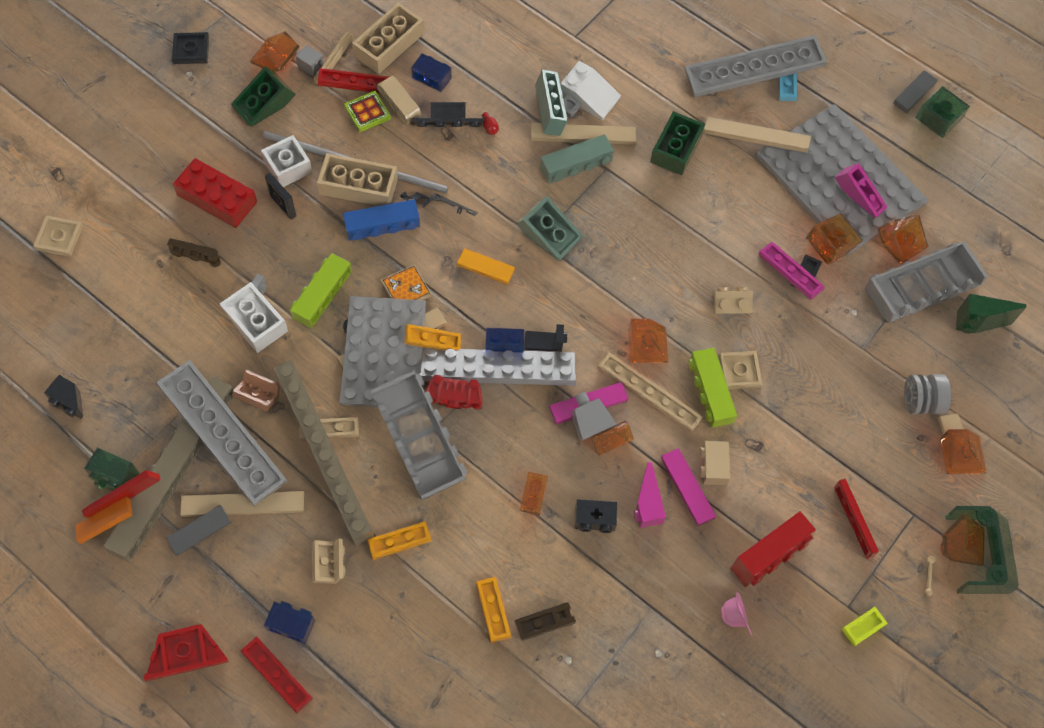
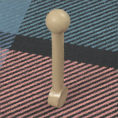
[924,556,936,596]

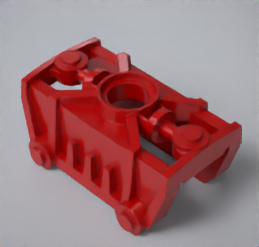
[425,375,483,410]

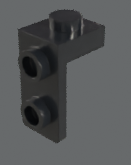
[524,324,567,352]

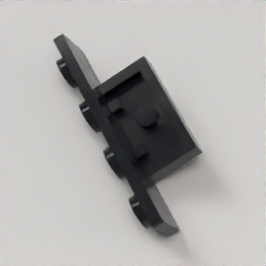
[413,102,483,127]

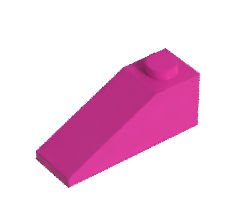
[834,163,888,218]
[634,461,666,528]

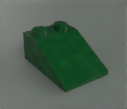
[231,66,296,127]
[956,293,1026,334]

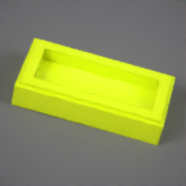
[841,607,888,647]

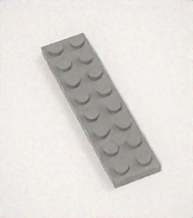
[685,35,827,97]
[420,348,576,386]
[156,360,287,506]

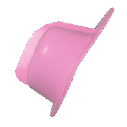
[721,592,753,636]

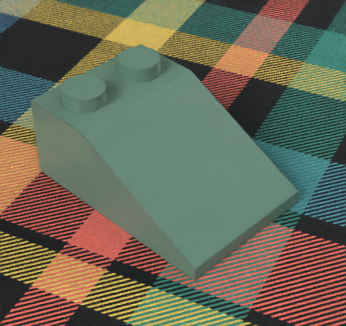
[516,196,583,261]

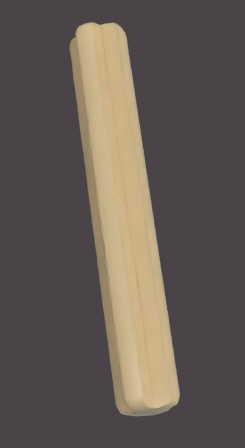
[313,32,353,84]

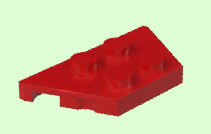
[144,624,229,682]

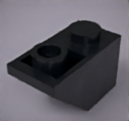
[44,375,83,419]

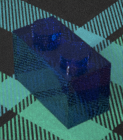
[411,53,452,92]
[486,328,524,353]
[264,601,315,644]

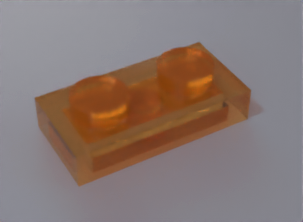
[591,420,634,456]
[520,472,548,515]

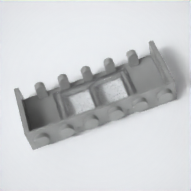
[865,241,988,323]
[370,370,468,500]

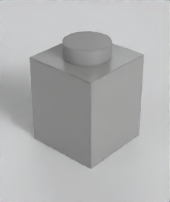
[296,45,324,77]

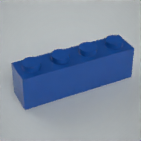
[343,199,420,241]

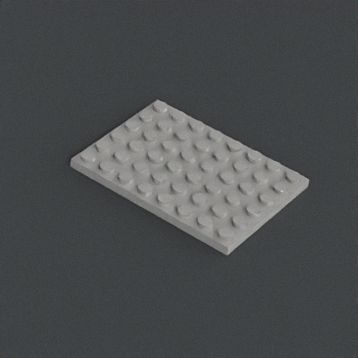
[755,104,928,256]

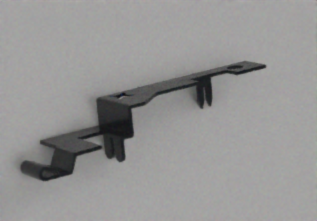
[400,192,478,216]

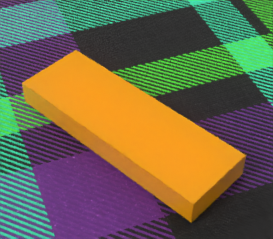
[457,248,515,285]
[404,324,461,351]
[367,521,432,560]
[476,577,511,643]

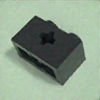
[575,499,617,533]

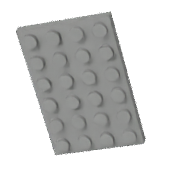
[340,296,426,410]

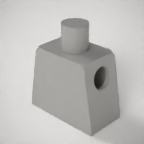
[571,392,617,441]

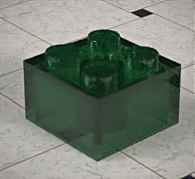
[915,86,970,138]
[84,447,140,491]

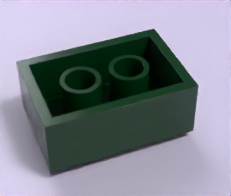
[650,111,705,175]

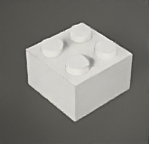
[261,135,313,187]

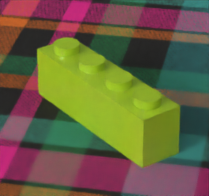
[290,253,352,329]
[688,347,737,428]

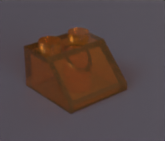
[250,31,300,72]
[806,213,863,265]

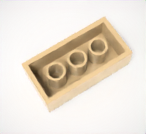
[352,2,424,74]
[317,153,398,206]

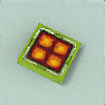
[344,91,391,133]

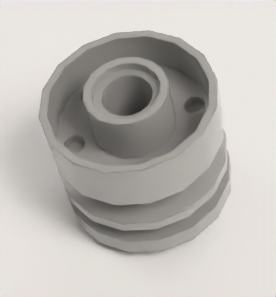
[904,374,951,415]

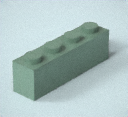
[535,70,567,136]
[540,134,614,183]

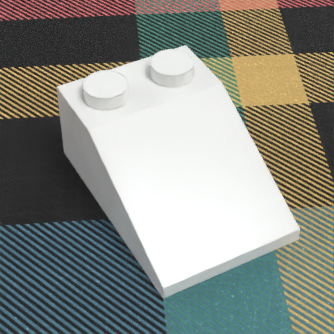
[560,61,621,121]
[220,282,288,353]

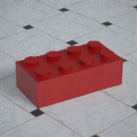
[173,158,257,228]
[730,511,816,588]

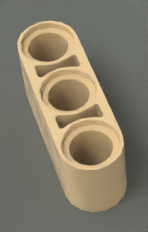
[377,76,421,124]

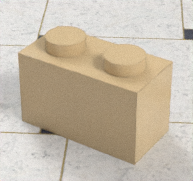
[699,441,730,486]

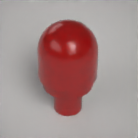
[482,112,499,135]

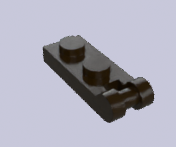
[167,238,221,267]
[514,602,576,642]

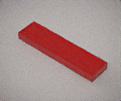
[317,68,388,93]
[82,470,161,518]
[834,478,879,559]
[240,636,313,714]

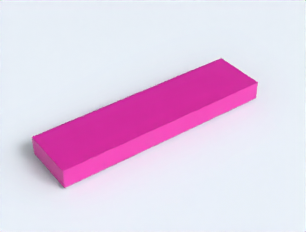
[759,241,825,300]
[549,382,628,425]
[661,448,716,526]

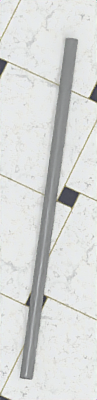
[263,131,448,193]

